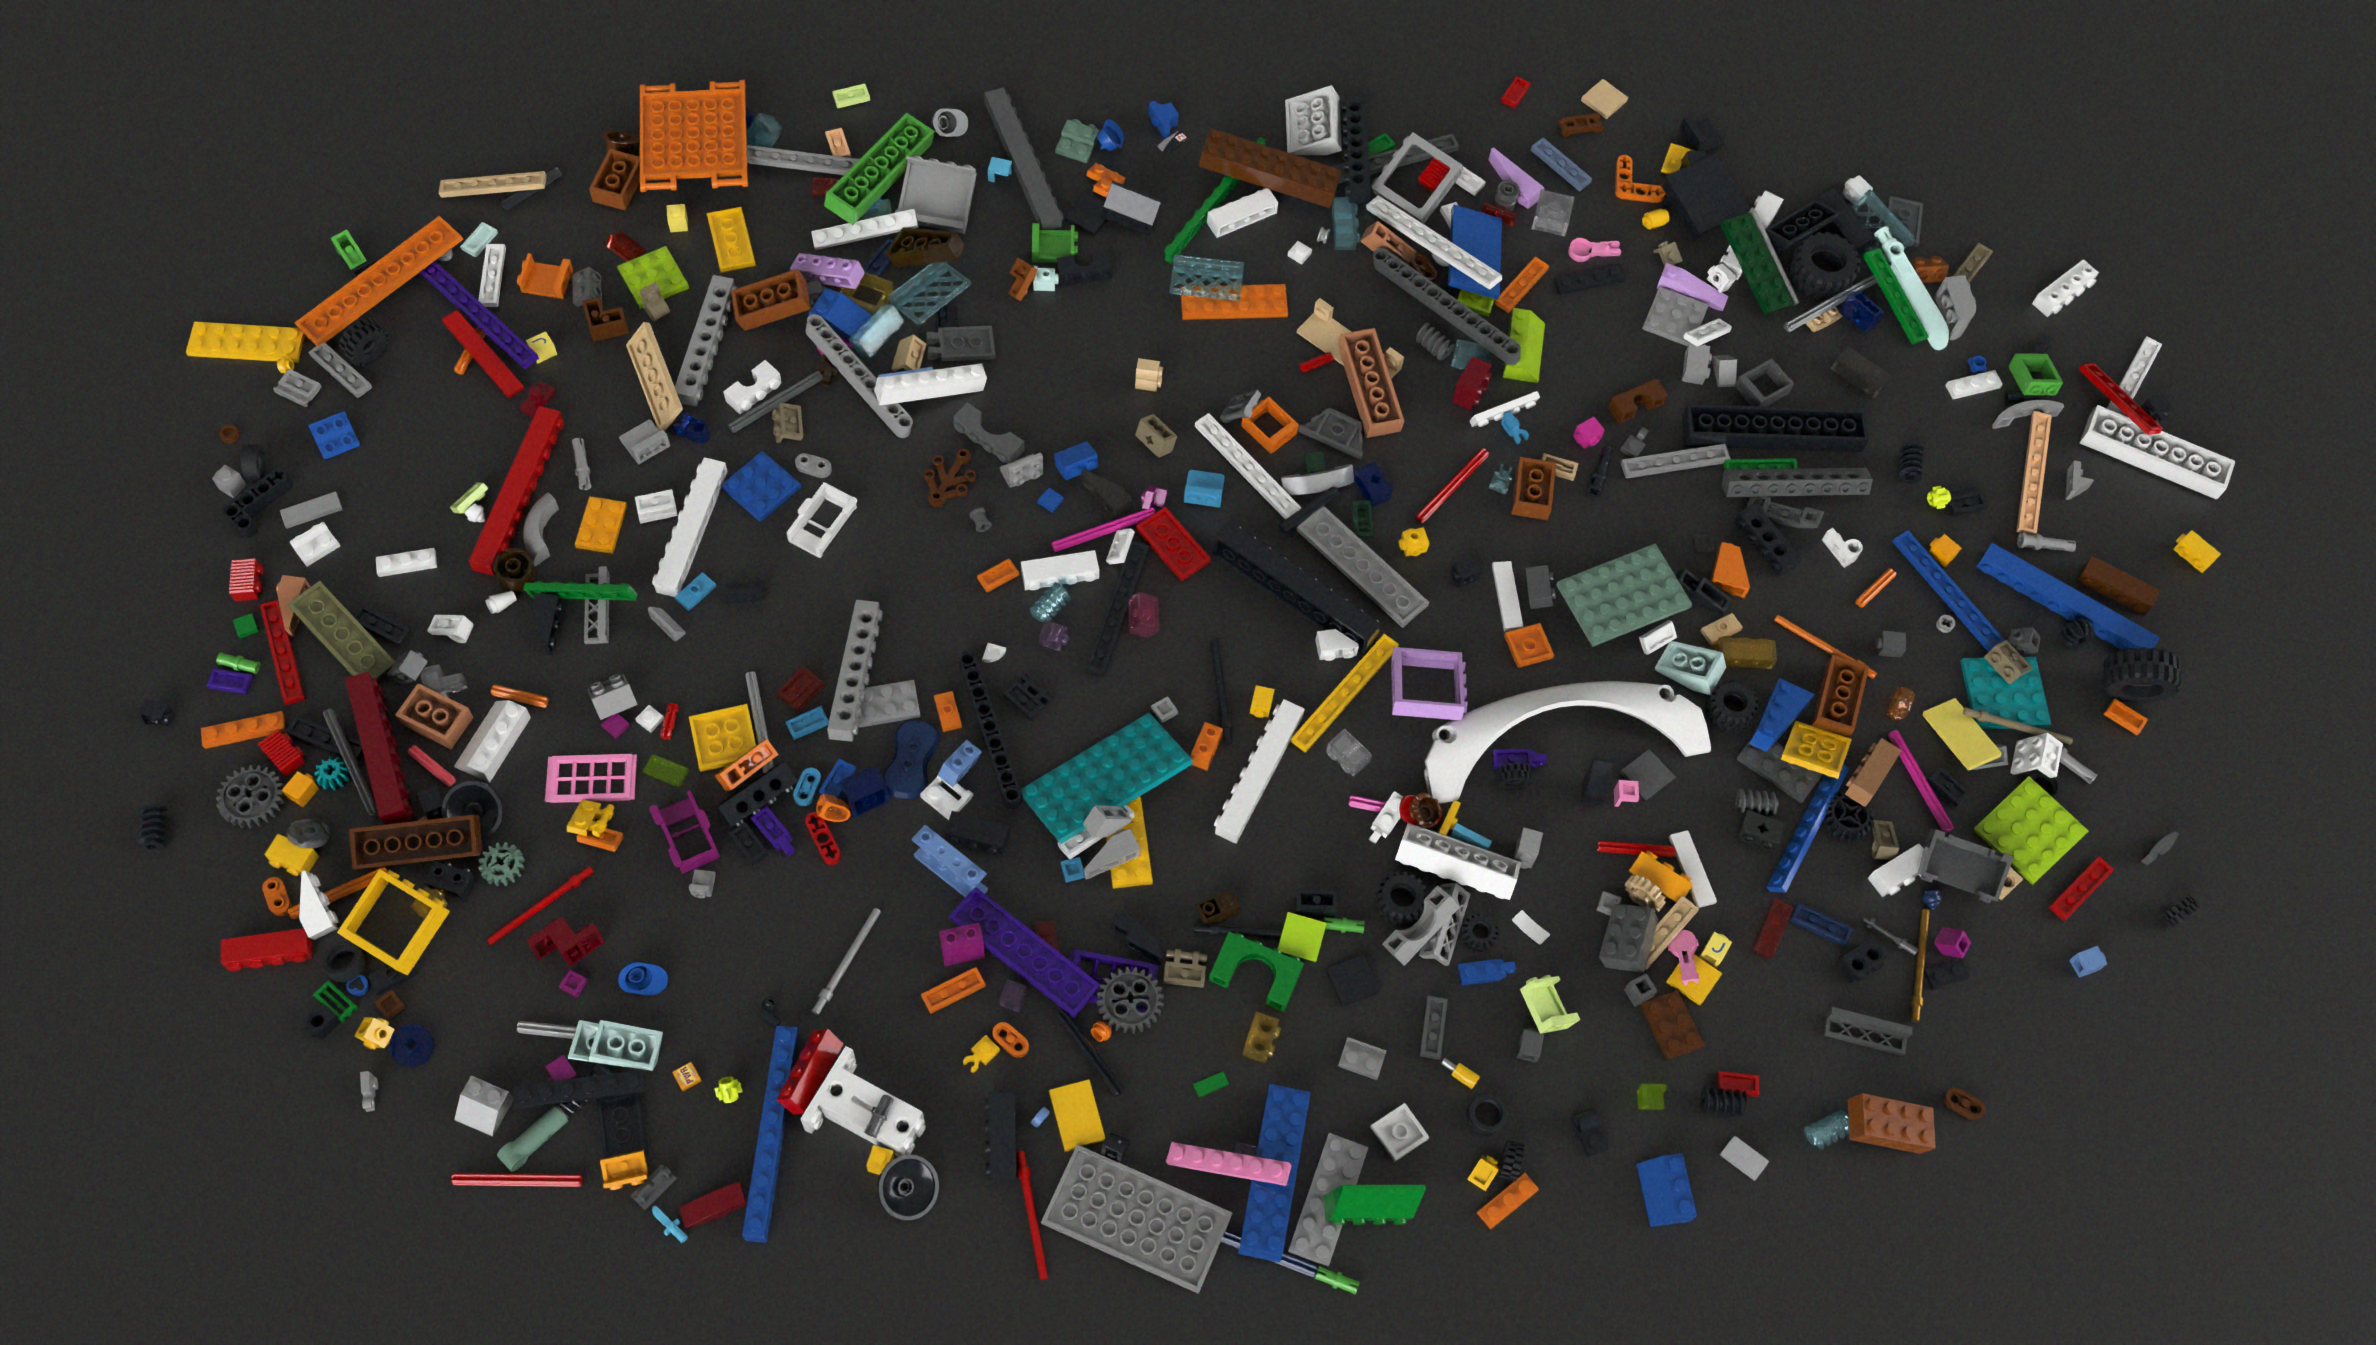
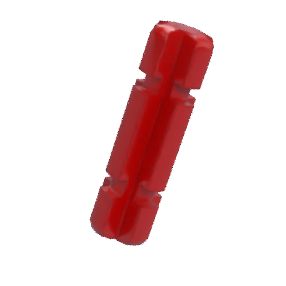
[1299,352,1333,372]
[660,703,679,740]

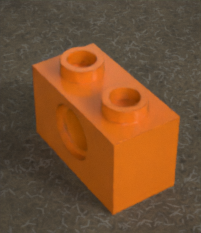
[1190,722,1223,771]

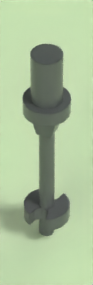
[1863,917,1919,956]

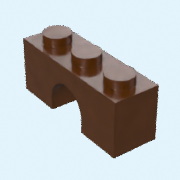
[1608,379,1668,424]

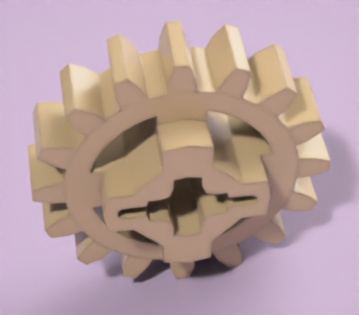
[1624,875,1666,912]

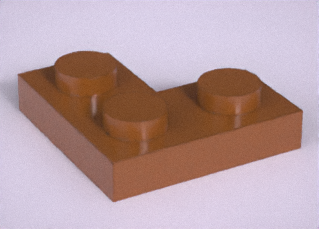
[1008,257,1038,301]

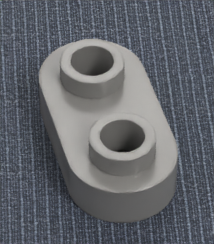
[795,453,832,478]

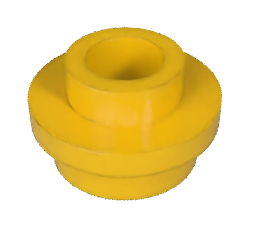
[277,356,294,373]

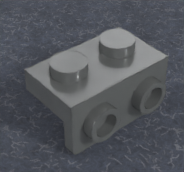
[572,267,602,307]

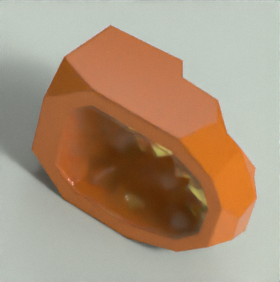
[816,794,851,822]

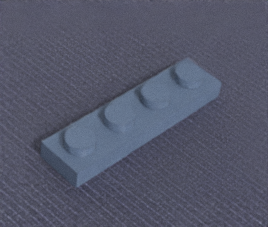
[1531,138,1592,192]

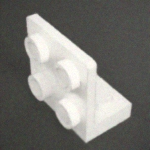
[2010,733,2063,778]

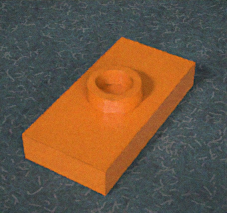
[977,558,1019,593]
[934,691,962,732]
[2104,698,2148,735]

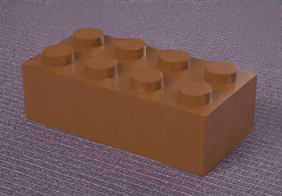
[731,269,811,331]
[1811,654,1869,738]
[1848,1093,1936,1154]

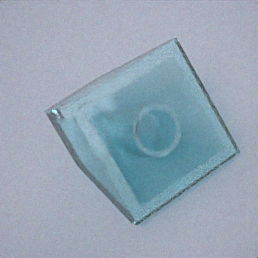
[747,113,782,148]

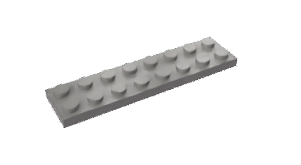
[1296,506,1429,628]

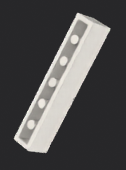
[1719,191,1784,280]
[874,363,987,406]

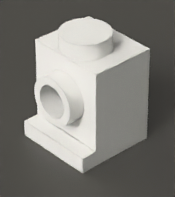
[1707,264,1737,293]

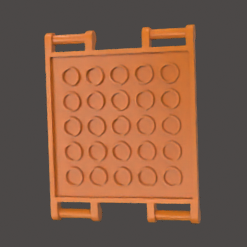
[640,80,748,192]

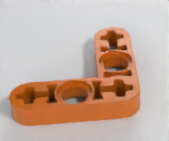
[1615,155,1665,203]

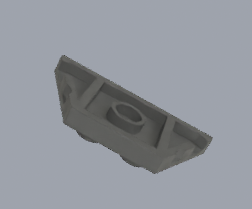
[1298,408,1363,460]

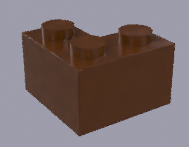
[582,297,629,342]

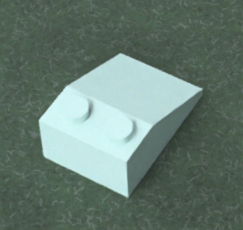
[1655,641,1726,695]

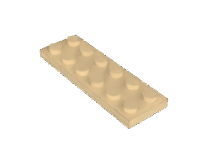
[626,322,683,431]

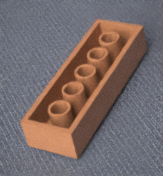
[1338,328,1404,438]

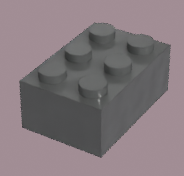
[1599,903,1658,973]

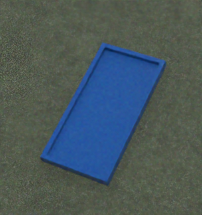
[1448,204,1502,300]

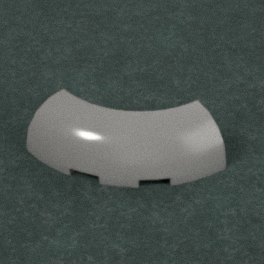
[523,493,559,567]

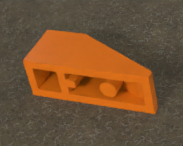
[714,739,779,791]

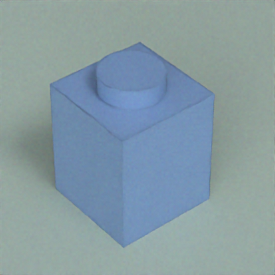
[2069,946,2108,978]

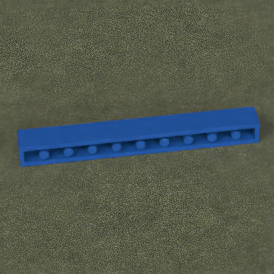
[1976,543,2160,650]
[742,1026,800,1243]

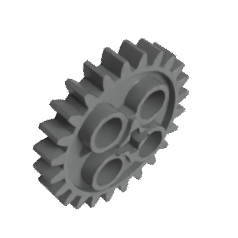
[215,765,286,828]
[1097,967,1164,1034]

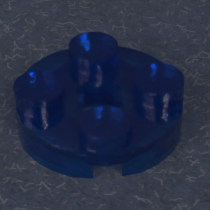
[389,1024,434,1067]

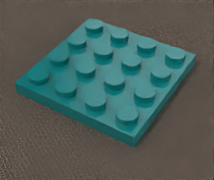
[1960,657,2052,729]

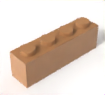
[1845,738,1902,807]

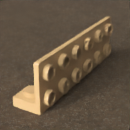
[1297,298,1404,379]

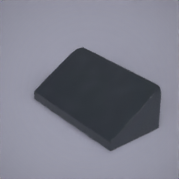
[935,297,958,332]

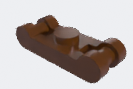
[1558,113,1604,137]

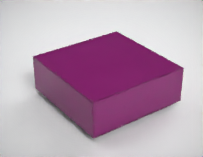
[601,713,630,739]
[558,969,589,998]

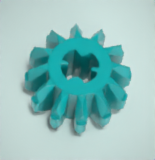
[314,756,350,791]

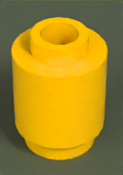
[1642,209,1669,230]

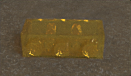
[1714,636,1777,669]

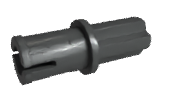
[864,1095,894,1138]

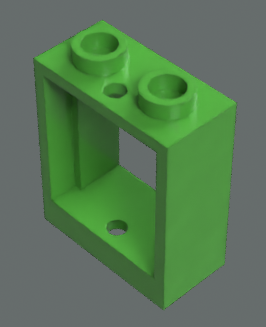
[2008,353,2063,396]

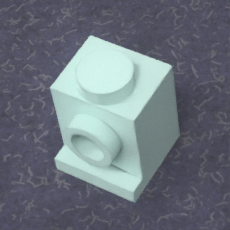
[1033,266,1059,291]

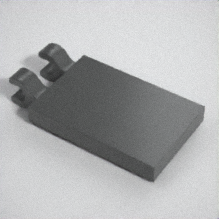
[926,325,996,362]

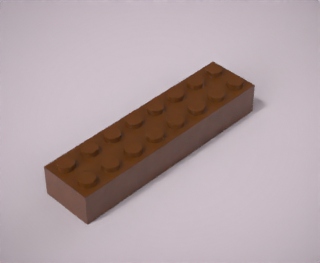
[1198,128,1342,208]

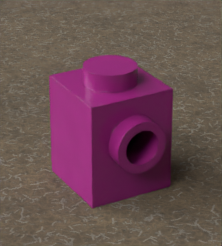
[1934,927,1971,958]
[545,1055,579,1082]

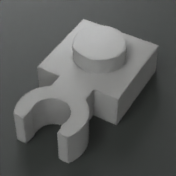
[360,1071,378,1112]

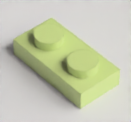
[832,84,870,109]
[450,482,488,514]

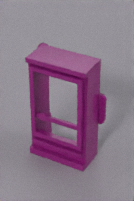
[650,790,720,874]

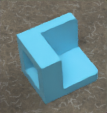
[988,157,1012,182]

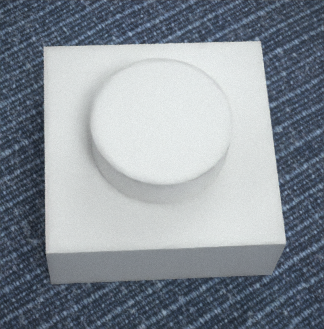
[1288,241,1312,265]
[635,705,664,733]

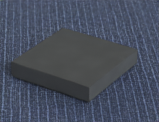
[1620,749,1675,801]

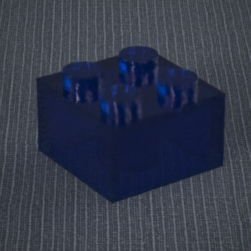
[840,766,890,818]

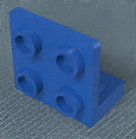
[308,411,360,459]

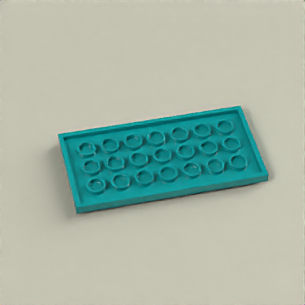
[1020,713,1193,844]

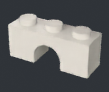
[723,360,782,415]

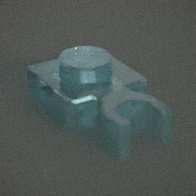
[1489,464,1512,495]

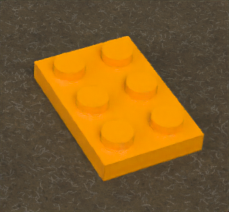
[575,496,627,554]

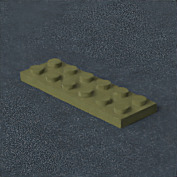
[288,581,395,680]

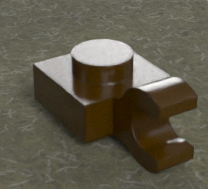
[819,354,838,387]

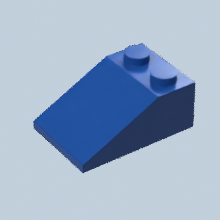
[809,288,875,344]

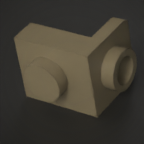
[1653,241,1682,267]

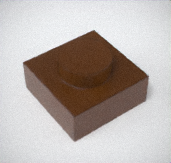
[374,990,405,1020]

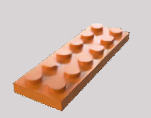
[1180,284,1288,320]

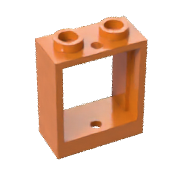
[1241,397,1299,454]

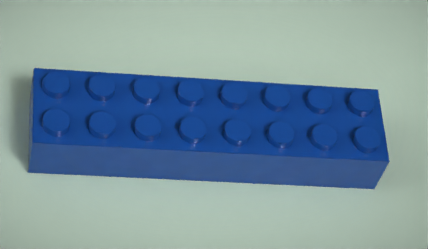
[1238,1084,1311,1263]

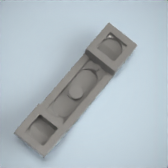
[1992,400,2064,429]
[1281,464,1354,495]

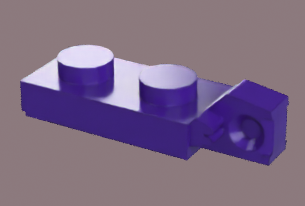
[1492,749,1547,770]
[750,806,795,857]

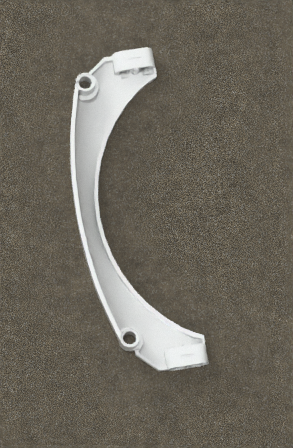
[1424,681,1711,804]

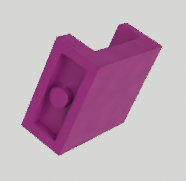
[939,923,985,967]

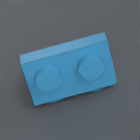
[1184,470,1225,508]

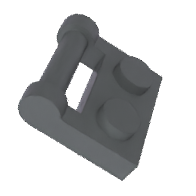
[1220,390,1262,424]

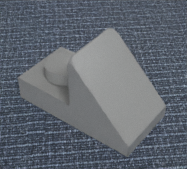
[2065,460,2094,500]

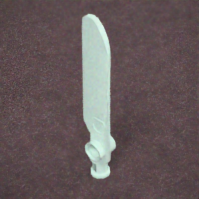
[1874,226,1949,351]

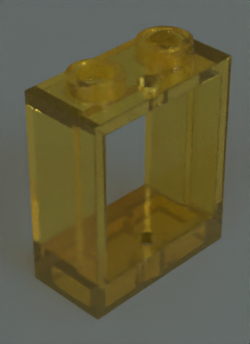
[840,272,895,319]

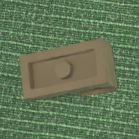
[640,282,670,322]
[1872,820,1899,860]

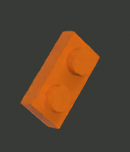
[577,828,623,852]

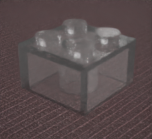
[1531,189,1574,236]

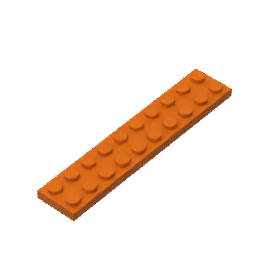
[294,216,463,346]

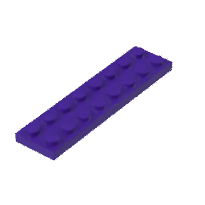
[949,887,1100,1018]

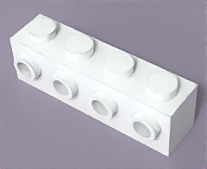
[2032,259,2099,317]

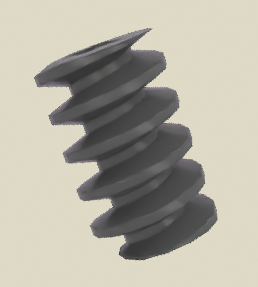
[1416,322,1455,360]
[1735,788,1779,816]

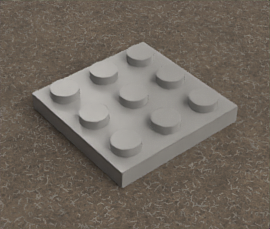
[1642,286,1709,346]

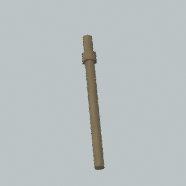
[1963,707,2073,745]

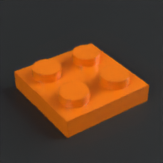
[1504,623,1554,668]

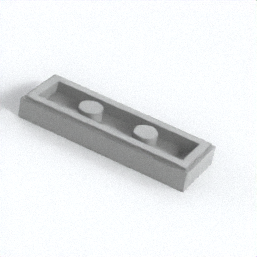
[280,492,343,529]

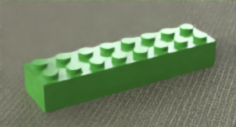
[824,113,935,225]

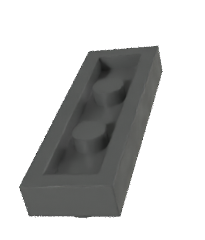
[1419,996,1448,1060]

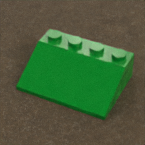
[1324,1185,1426,1225]

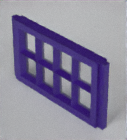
[1069,949,1159,1012]

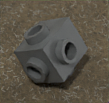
[2008,627,2041,655]

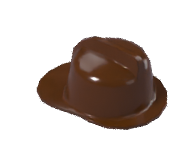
[601,130,640,153]

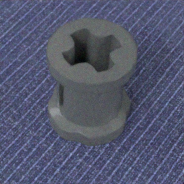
[969,508,992,532]

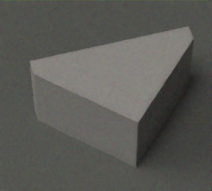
[1711,355,1737,387]

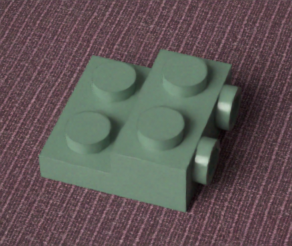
[1055,119,1099,163]

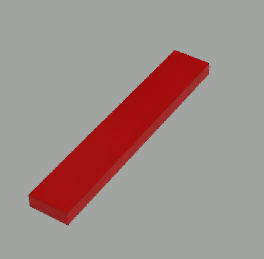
[442,310,524,398]
[2078,363,2163,435]
[260,599,306,706]

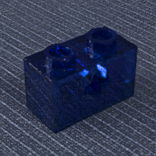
[1840,291,1885,332]
[1354,462,1393,507]

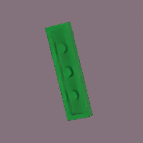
[1723,458,1798,470]

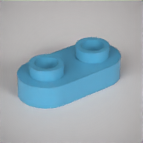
[793,768,821,806]

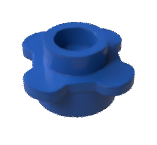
[1967,356,1987,373]

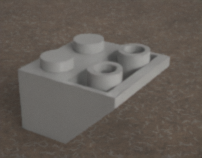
[587,674,638,720]

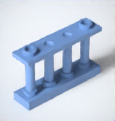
[912,825,988,898]

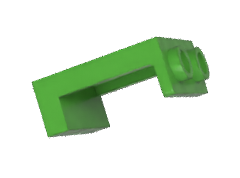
[1032,223,1078,263]

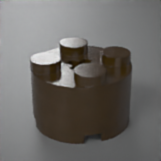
[493,548,537,593]

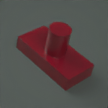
[519,381,557,418]

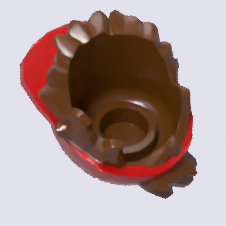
[1399,792,1443,828]

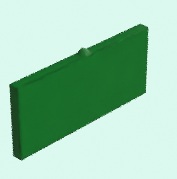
[1193,1071,1229,1098]

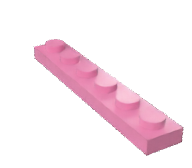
[1166,1142,1292,1186]

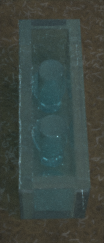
[1331,197,1360,250]
[848,304,904,357]

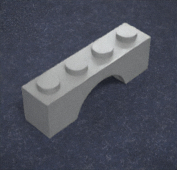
[1382,885,1460,966]

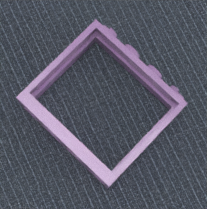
[1391,647,1468,720]

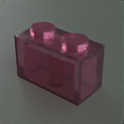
[1128,592,1160,638]

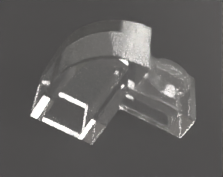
[420,664,467,698]

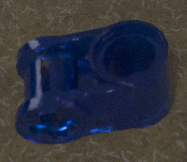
[672,412,710,443]

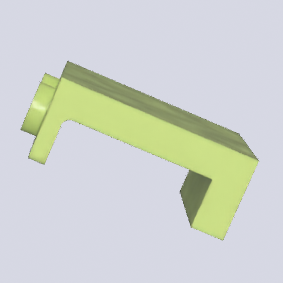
[1520,975,1580,1034]

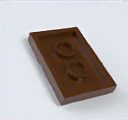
[1640,990,1705,1061]

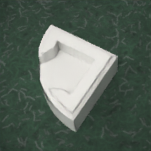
[982,643,1006,663]

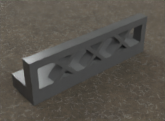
[1823,1007,1913,1056]

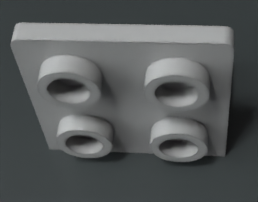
[619,419,670,465]
[1000,453,1043,488]

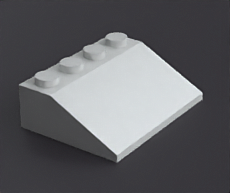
[1285,85,1342,155]

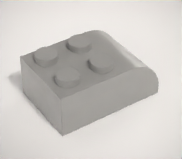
[1933,275,1976,340]

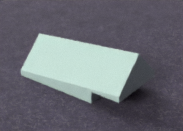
[568,1020,663,1071]

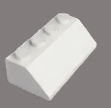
[454,700,531,783]

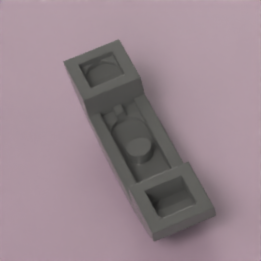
[1747,496,1824,528]

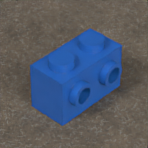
[1054,441,1098,480]

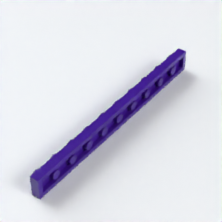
[419,261,539,369]

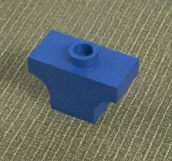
[1148,101,1179,138]

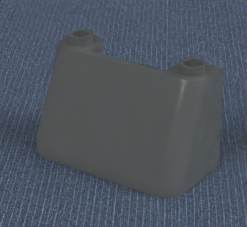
[1918,828,2014,903]

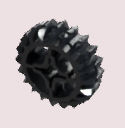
[1822,791,1875,843]

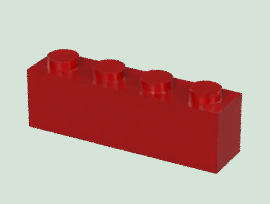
[221,928,313,971]
[777,1029,844,1115]

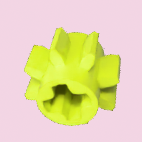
[1927,486,1951,509]
[714,1077,743,1103]

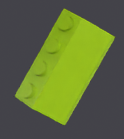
[1503,308,1545,383]

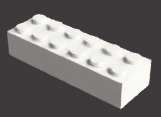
[1395,823,1521,900]

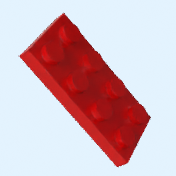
[1136,507,1211,582]

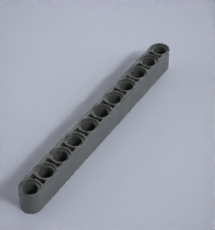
[1373,248,1521,365]

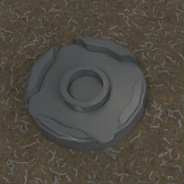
[287,819,331,848]

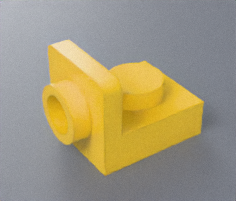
[1468,1155,1500,1191]

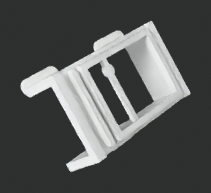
[787,482,857,558]

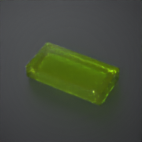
[643,754,689,788]

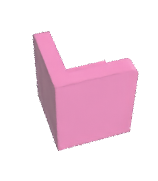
[1614,780,1639,807]

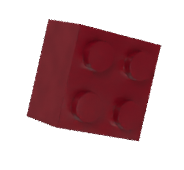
[1452,356,1492,411]

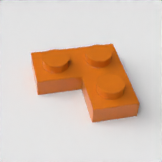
[1087,163,1125,198]

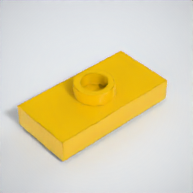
[1439,800,1461,836]

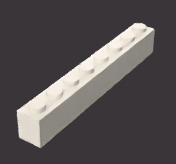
[652,457,728,597]
[1214,699,1305,844]

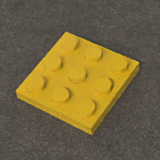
[689,704,756,772]
[1781,721,1852,779]

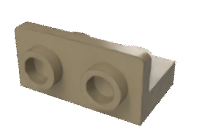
[772,403,803,443]
[1984,640,2032,684]

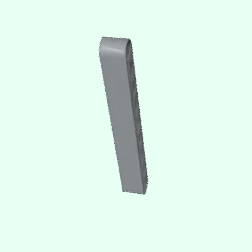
[806,314,913,438]

